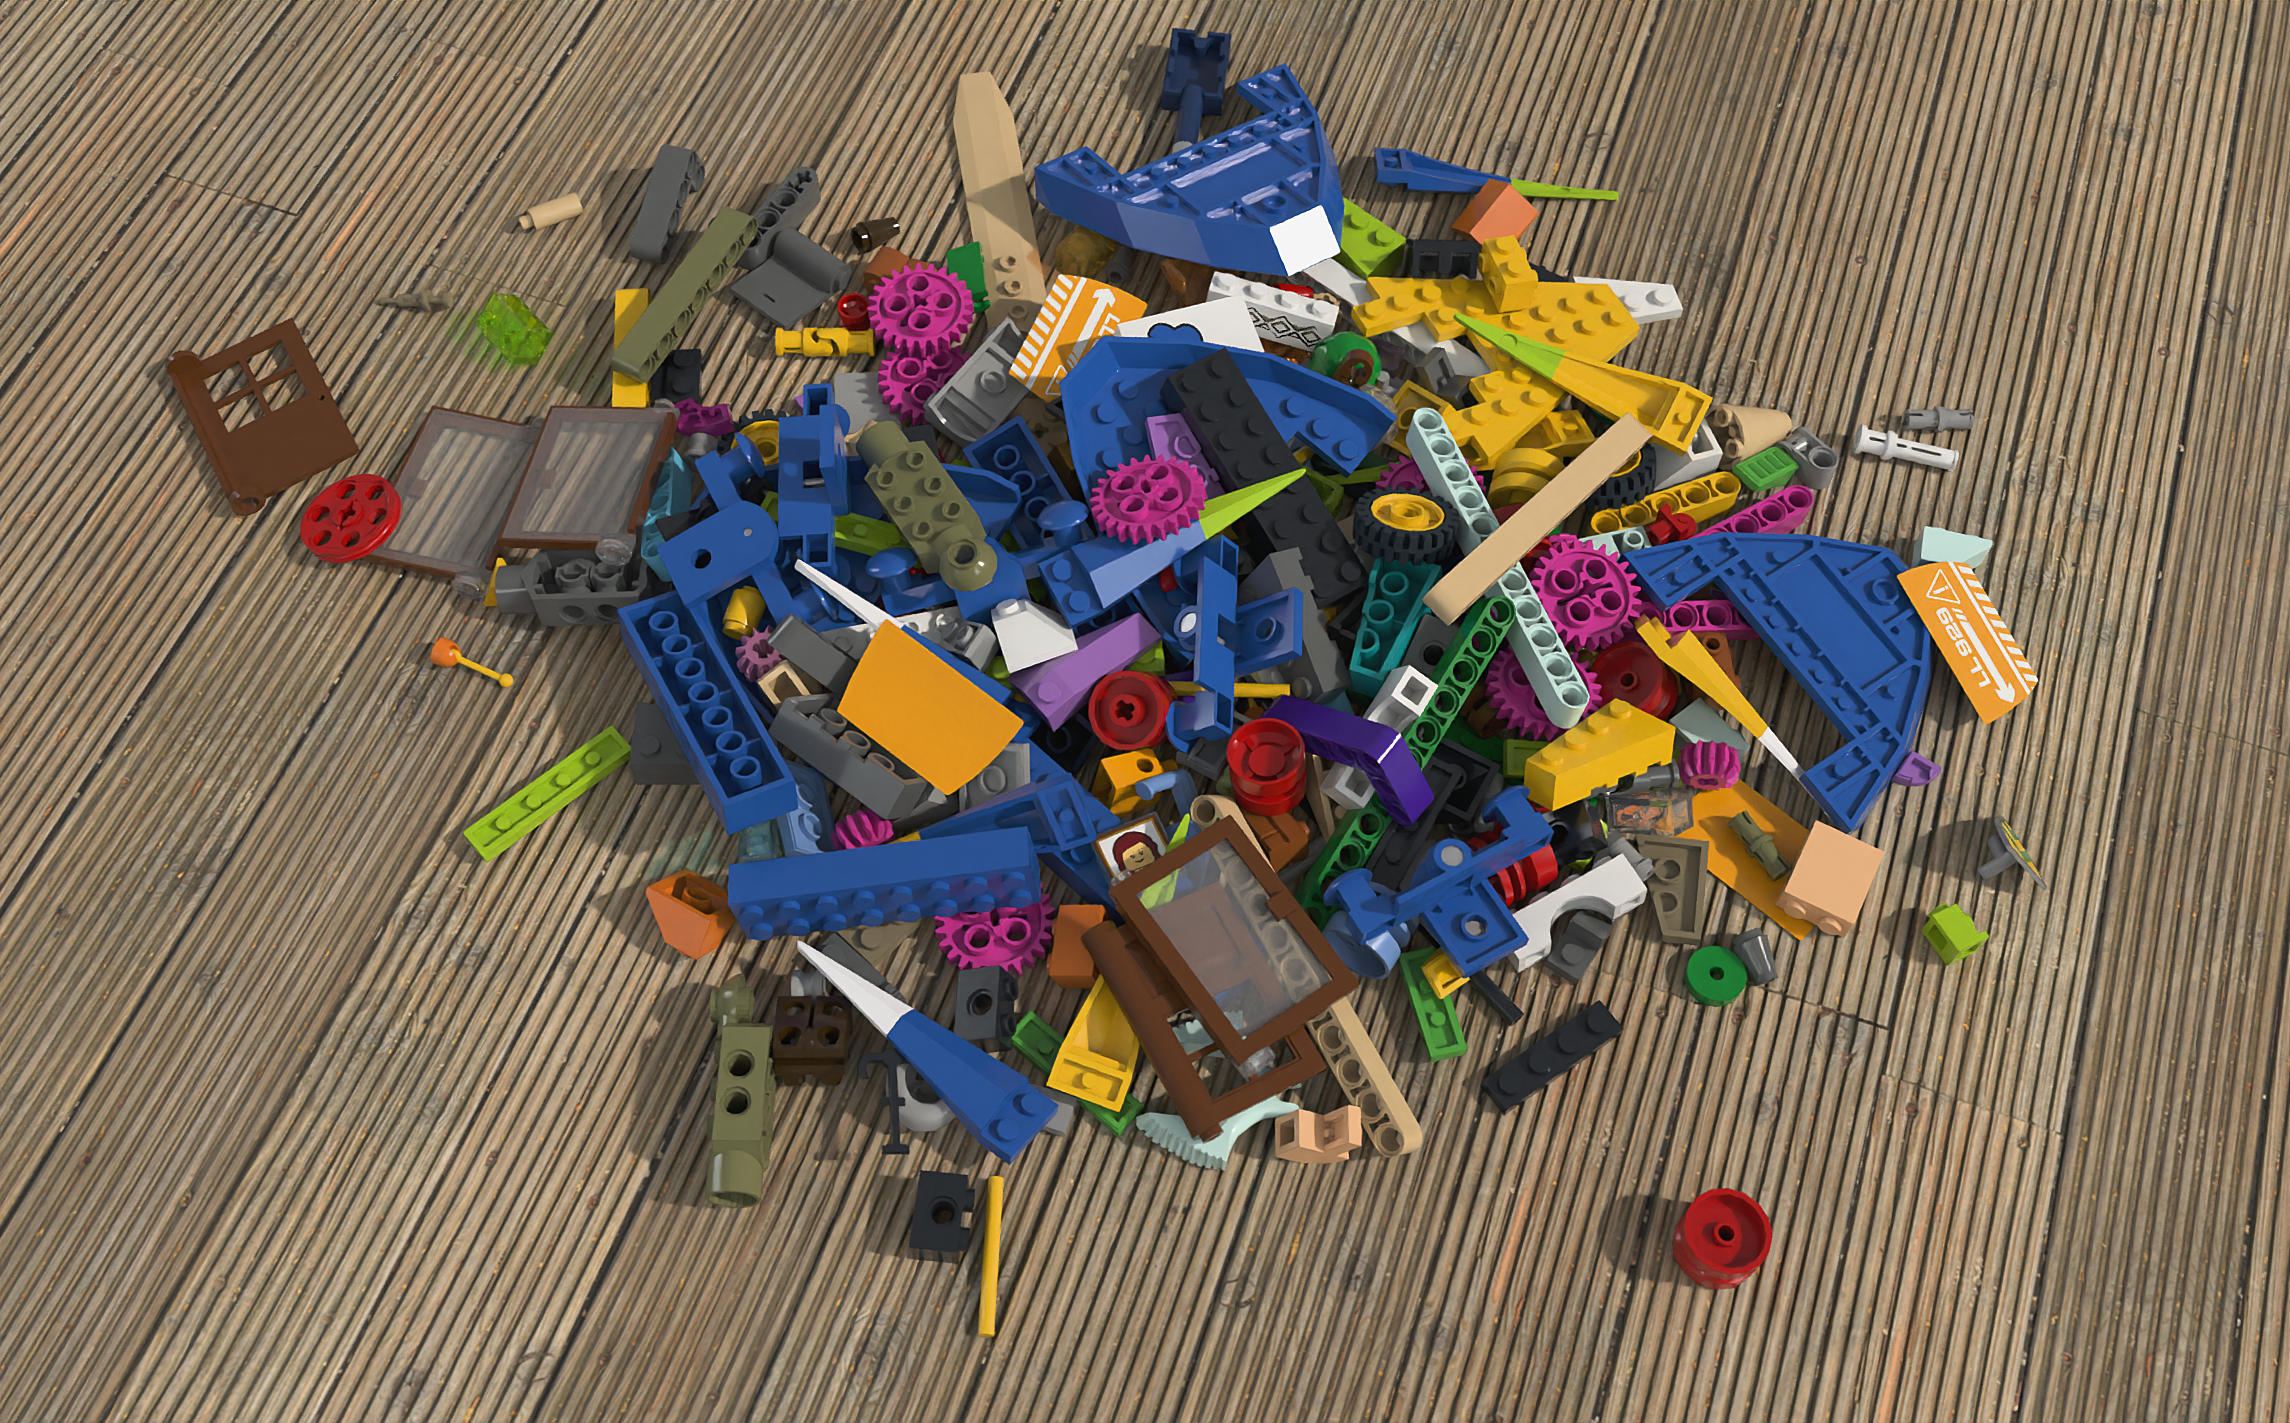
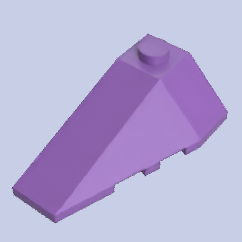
[1007,612,1162,731]

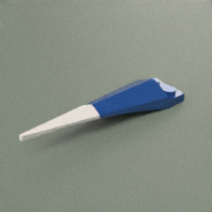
[794,559,1042,743]
[797,941,1059,1165]

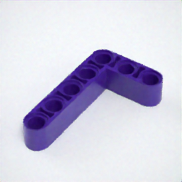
[1257,694,1434,827]

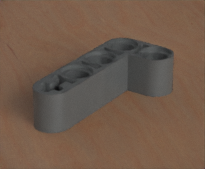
[630,144,705,264]
[708,167,821,270]
[767,612,859,698]

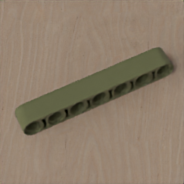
[611,206,758,383]

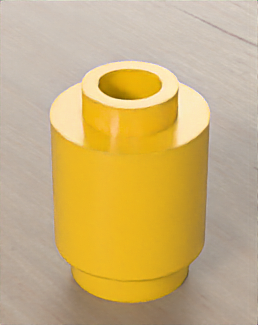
[722,586,767,641]

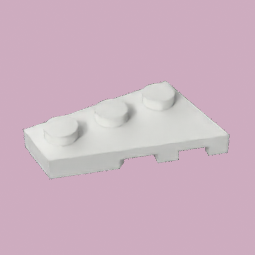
[1571,276,1683,324]

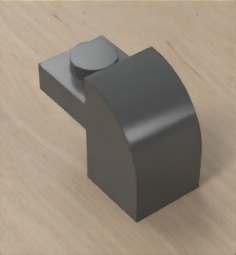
[1415,347,1479,411]

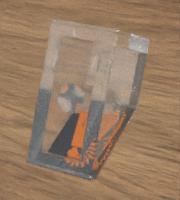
[1606,789,1694,837]

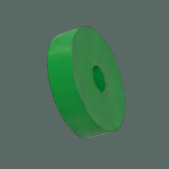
[1684,946,1747,1007]

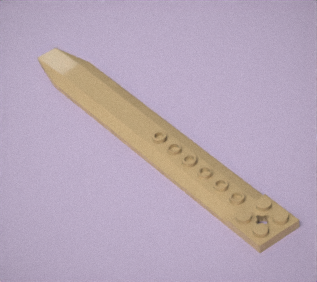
[953,71,1069,456]

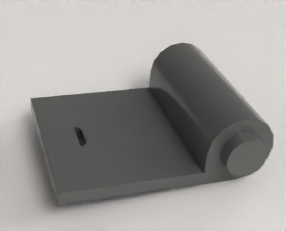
[729,227,852,331]

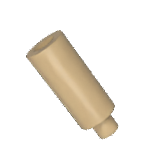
[518,192,584,231]

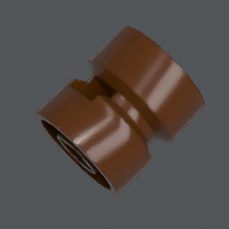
[1458,673,1509,740]

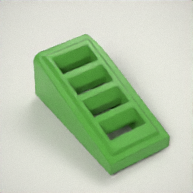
[1732,446,1799,492]

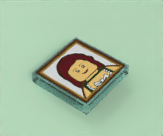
[1088,811,1187,902]

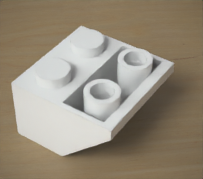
[1651,417,1723,492]

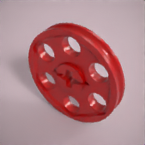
[300,474,402,563]

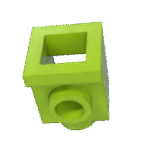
[1921,903,1990,967]

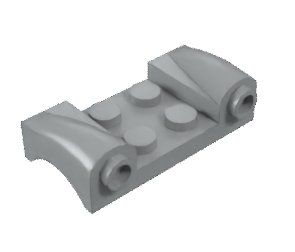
[923,317,1032,448]

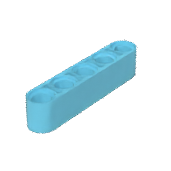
[641,446,692,582]

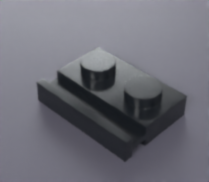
[651,349,703,411]

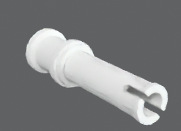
[1853,424,1959,471]

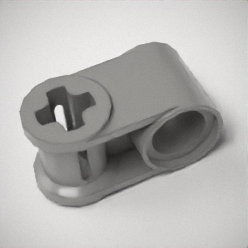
[1773,426,1839,490]

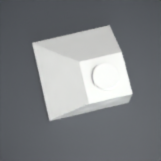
[991,598,1078,673]

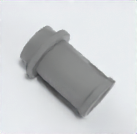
[1607,837,1655,882]

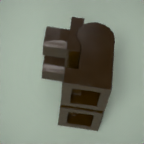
[773,996,853,1086]

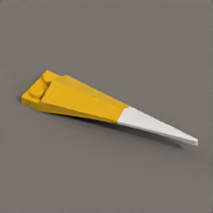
[1633,613,1840,830]

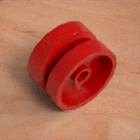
[1589,641,1678,721]
[1088,670,1178,750]
[1672,1188,1773,1290]

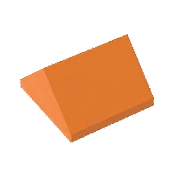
[1451,178,1539,250]

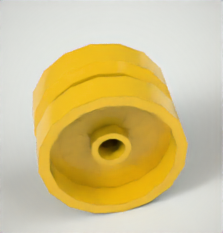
[1487,448,1566,511]

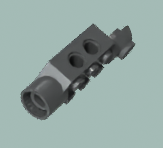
[495,543,676,627]

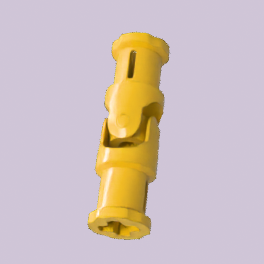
[775,327,876,357]

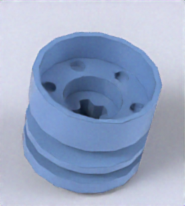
[1321,881,1420,979]

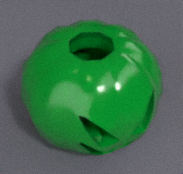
[1309,331,1382,394]

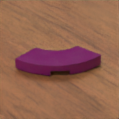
[662,397,735,437]

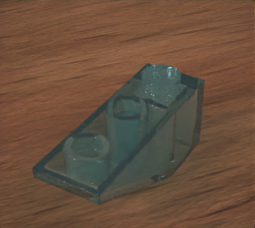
[738,817,783,863]

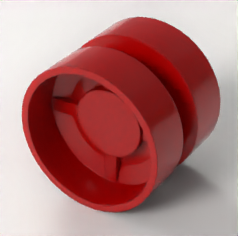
[1227,718,1308,816]

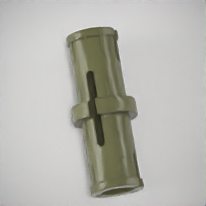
[1728,810,1793,881]

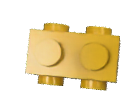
[1477,235,1538,313]

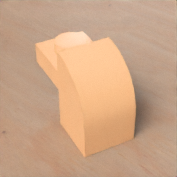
[1275,1105,1362,1163]

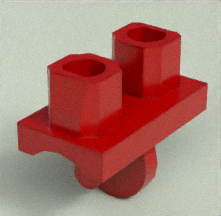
[1646,504,1696,547]

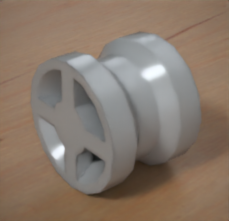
[682,433,718,473]
[791,970,826,1008]

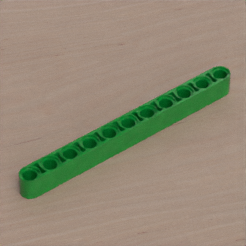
[1294,595,1516,932]

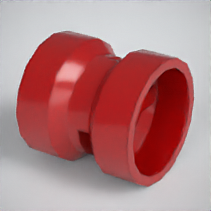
[837,293,871,331]

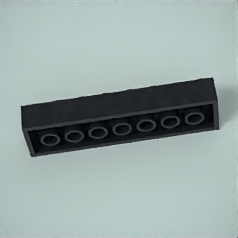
[1159,347,1370,613]

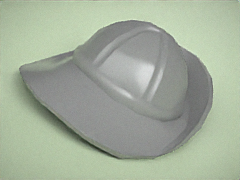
[885,1064,956,1132]

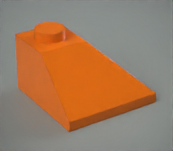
[646,868,736,960]

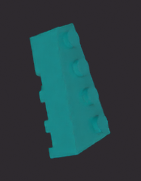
[1349,556,1443,698]

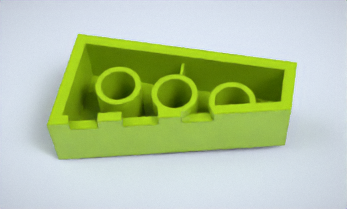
[1330,197,1406,282]

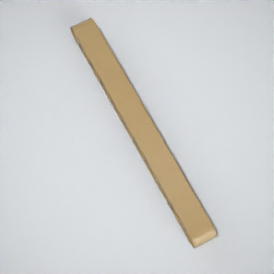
[1421,412,1653,626]
[1190,795,1422,1158]

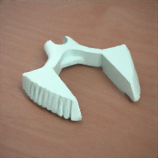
[1136,1011,1301,1170]

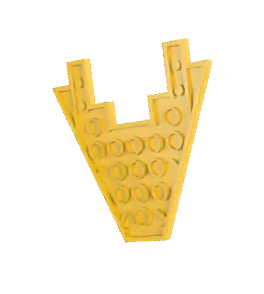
[1351,277,1640,466]

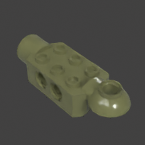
[856,421,998,592]
[705,973,778,1208]

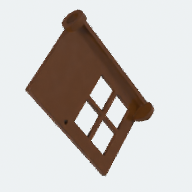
[165,318,361,516]
[1080,882,1327,1144]

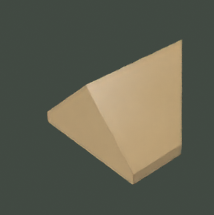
[756,659,822,715]

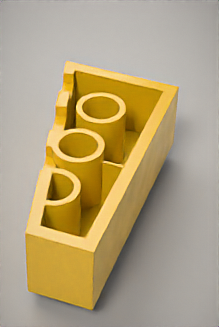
[1524,698,1676,811]

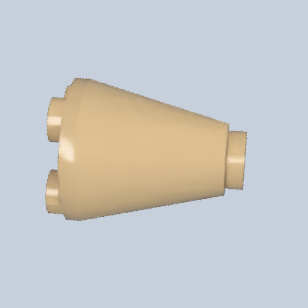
[1704,403,1792,470]

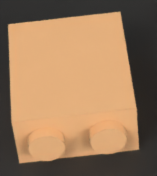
[1775,820,1885,938]

